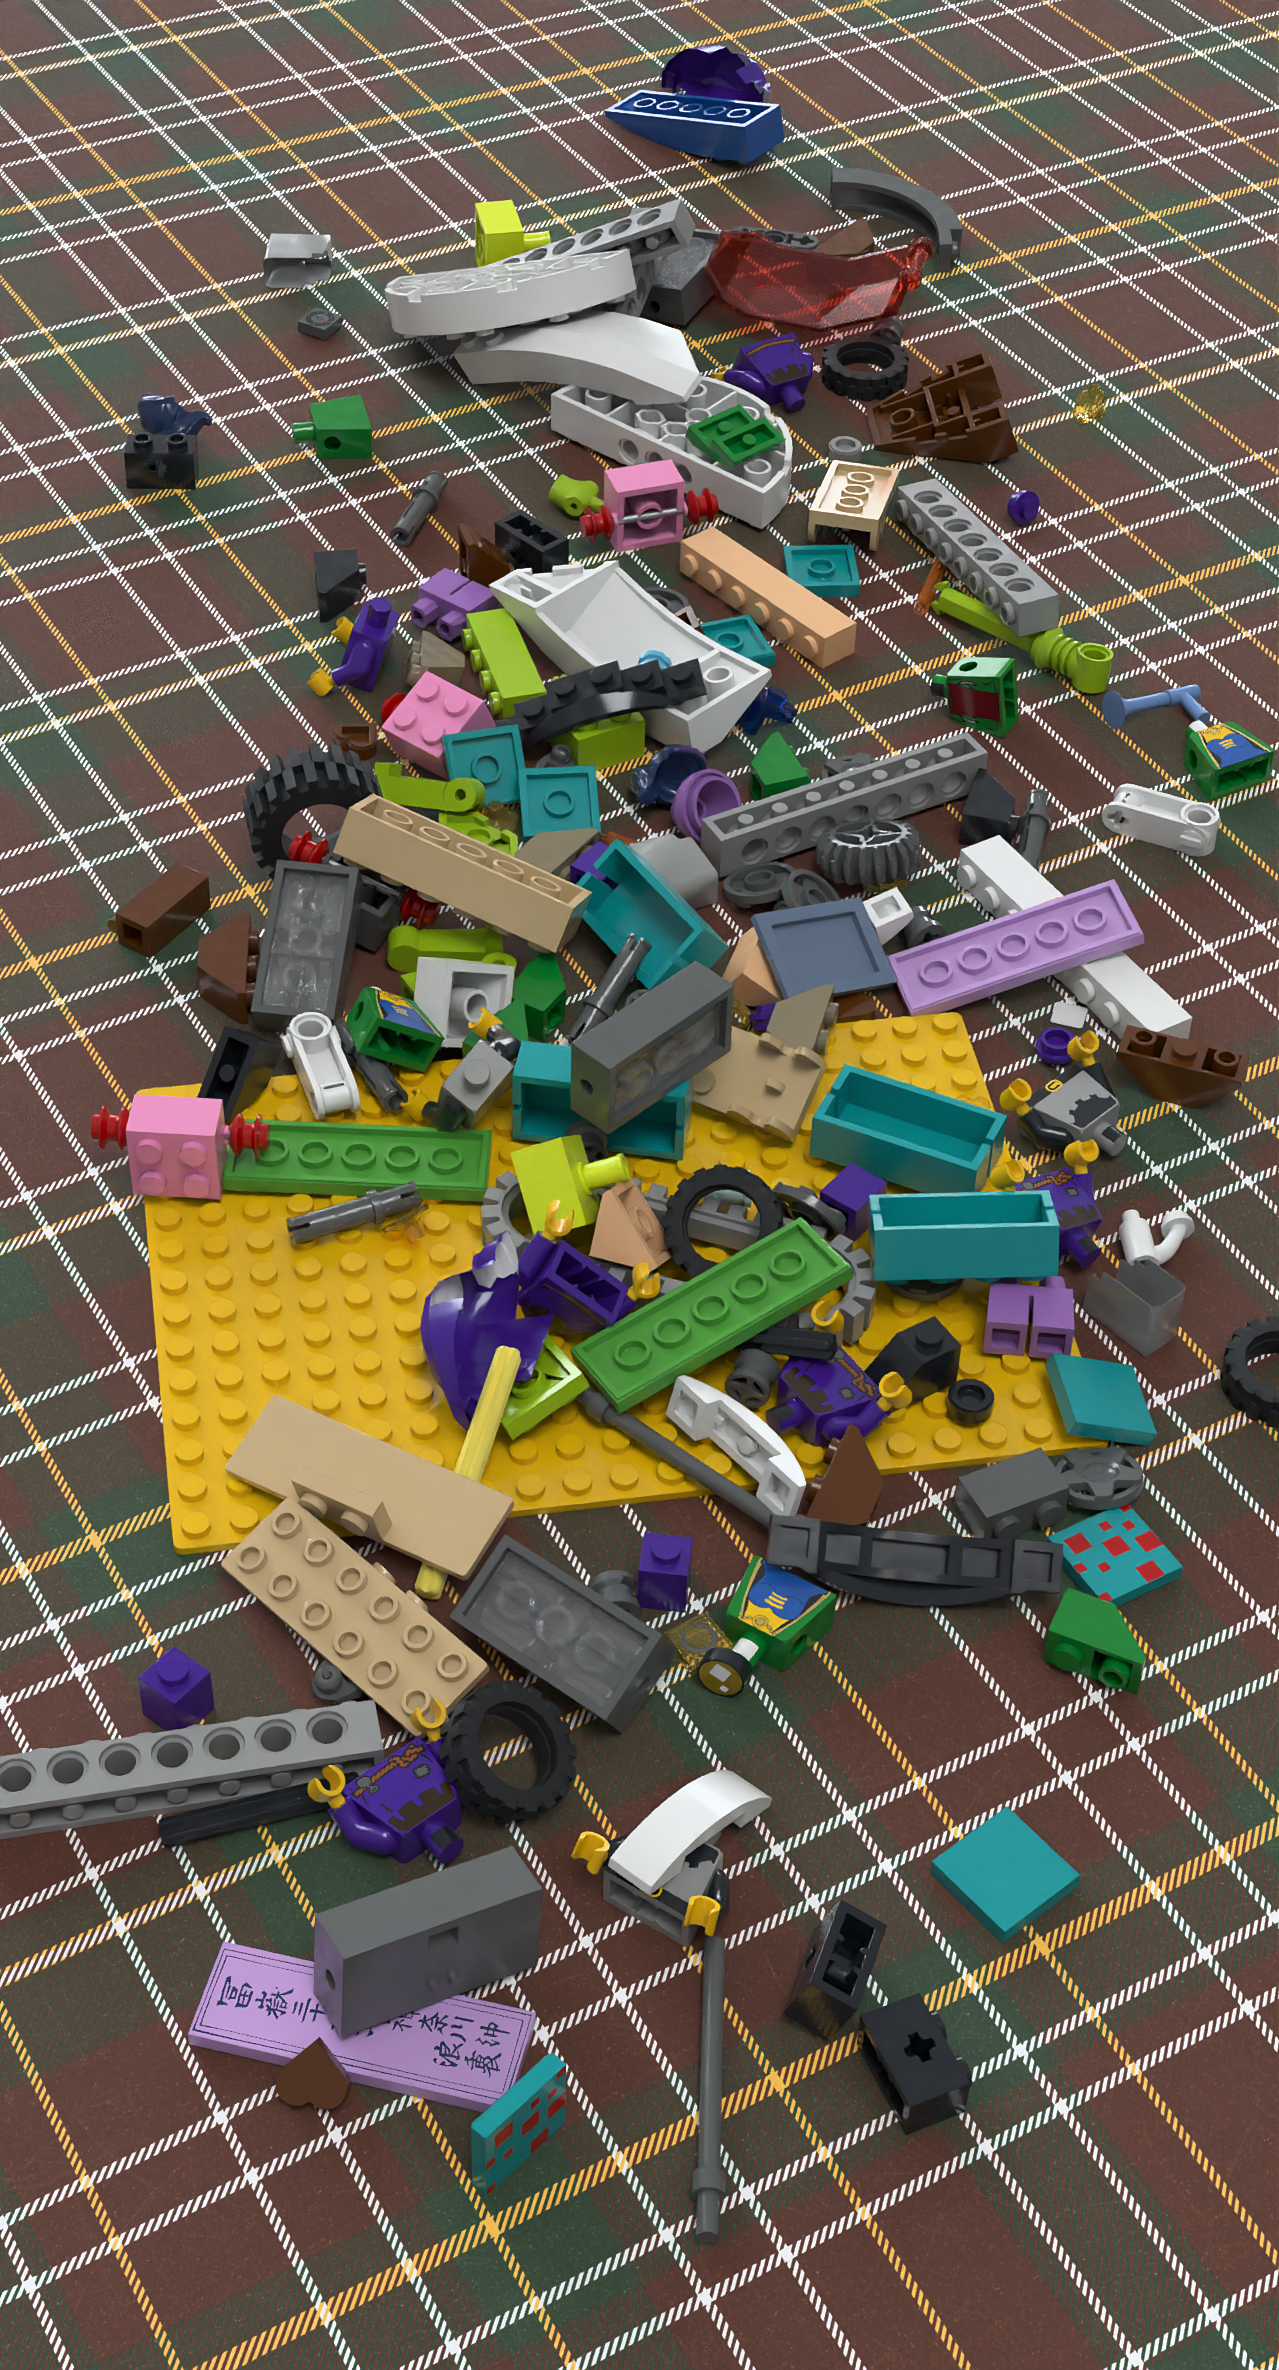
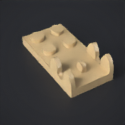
[808,460,900,551]
[691,1026,828,1142]

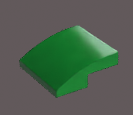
[685,404,786,467]

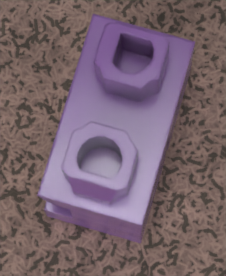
[411,568,498,641]
[982,1276,1074,1359]

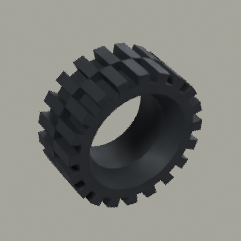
[243,743,383,880]

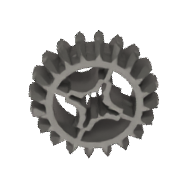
[816,817,922,886]

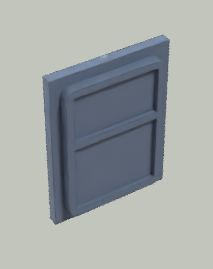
[750,897,897,999]

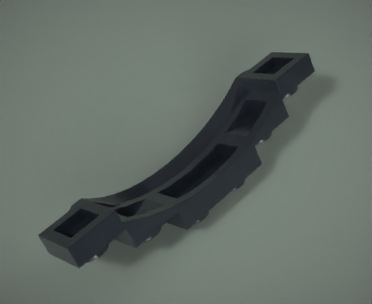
[495,658,708,755]
[765,1514,1064,1607]

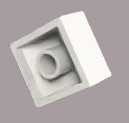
[414,957,515,1048]

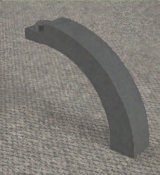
[830,167,963,273]

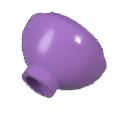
[671,769,742,846]

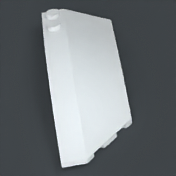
[453,310,702,405]
[489,560,772,754]

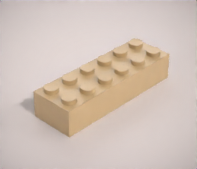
[333,794,592,953]

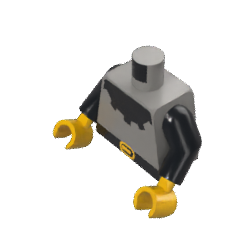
[400,1007,521,1130]
[1000,1030,1127,1156]
[571,1831,730,1948]

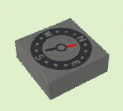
[298,307,343,340]

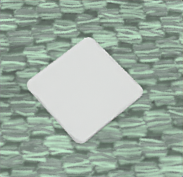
[1050,1002,1088,1028]

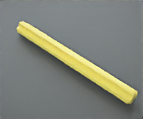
[415,1345,521,1600]

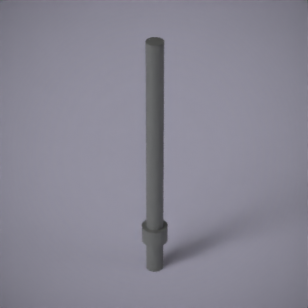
[575,1387,775,1529]
[691,1936,726,2243]

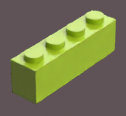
[461,608,547,720]

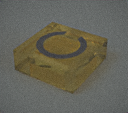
[664,1611,733,1676]

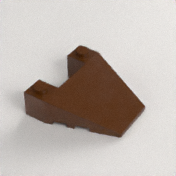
[866,348,1019,463]

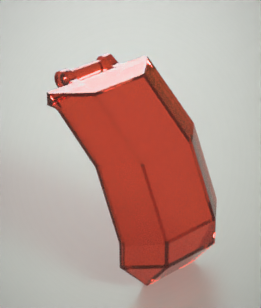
[703,230,934,333]

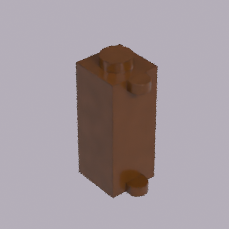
[108,862,211,959]

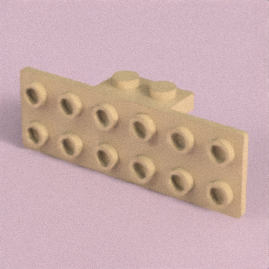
[225,1395,514,1580]
[221,1497,489,1739]

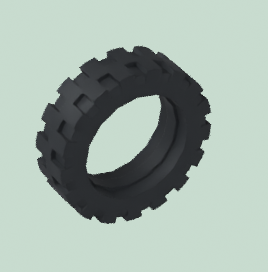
[821,334,909,402]
[662,1164,785,1278]
[1220,1316,1279,1428]
[439,1680,577,1824]

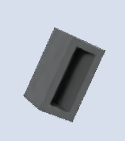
[954,1447,1070,1540]

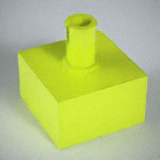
[475,200,551,267]
[510,1135,631,1235]

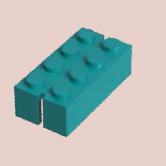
[576,838,729,990]
[512,1040,693,1161]
[809,1064,1007,1193]
[869,1190,1059,1285]

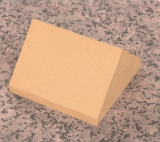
[722,926,784,1007]
[589,1177,672,1272]

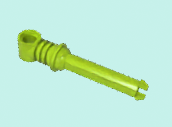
[931,581,1113,694]

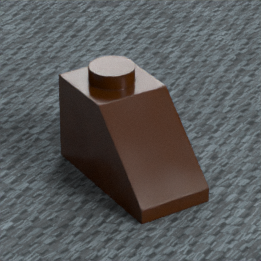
[458,524,514,588]

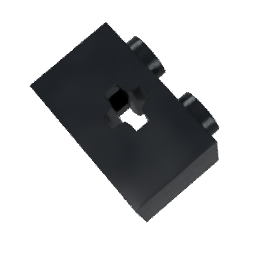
[124,432,199,490]
[494,509,569,574]
[783,1899,887,2040]
[857,1993,973,2135]

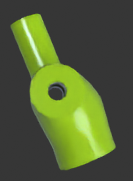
[548,474,604,516]

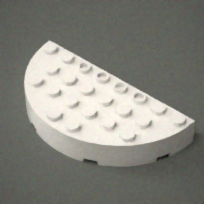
[384,249,636,340]
[551,376,793,529]

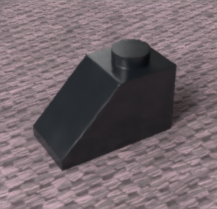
[314,549,367,623]
[959,768,1020,846]
[197,1026,283,1121]
[864,1316,962,1414]

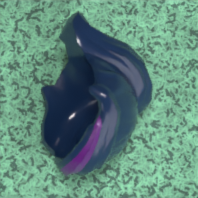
[137,393,212,436]
[629,744,707,807]

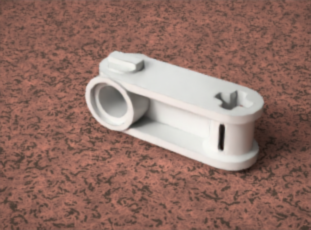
[1102,784,1221,857]
[282,1012,360,1120]

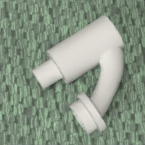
[1119,1210,1195,1266]

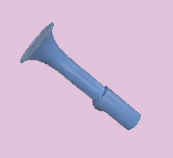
[1102,684,1211,729]

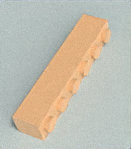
[680,526,857,669]

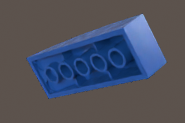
[604,90,784,164]

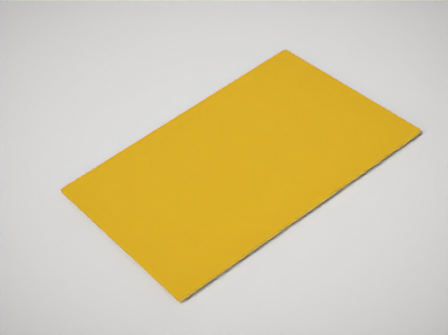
[136,1012,1109,1555]

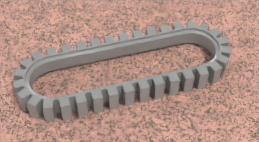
[481,1170,877,1347]

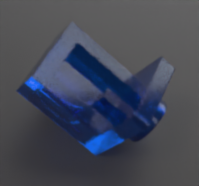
[736,686,798,735]

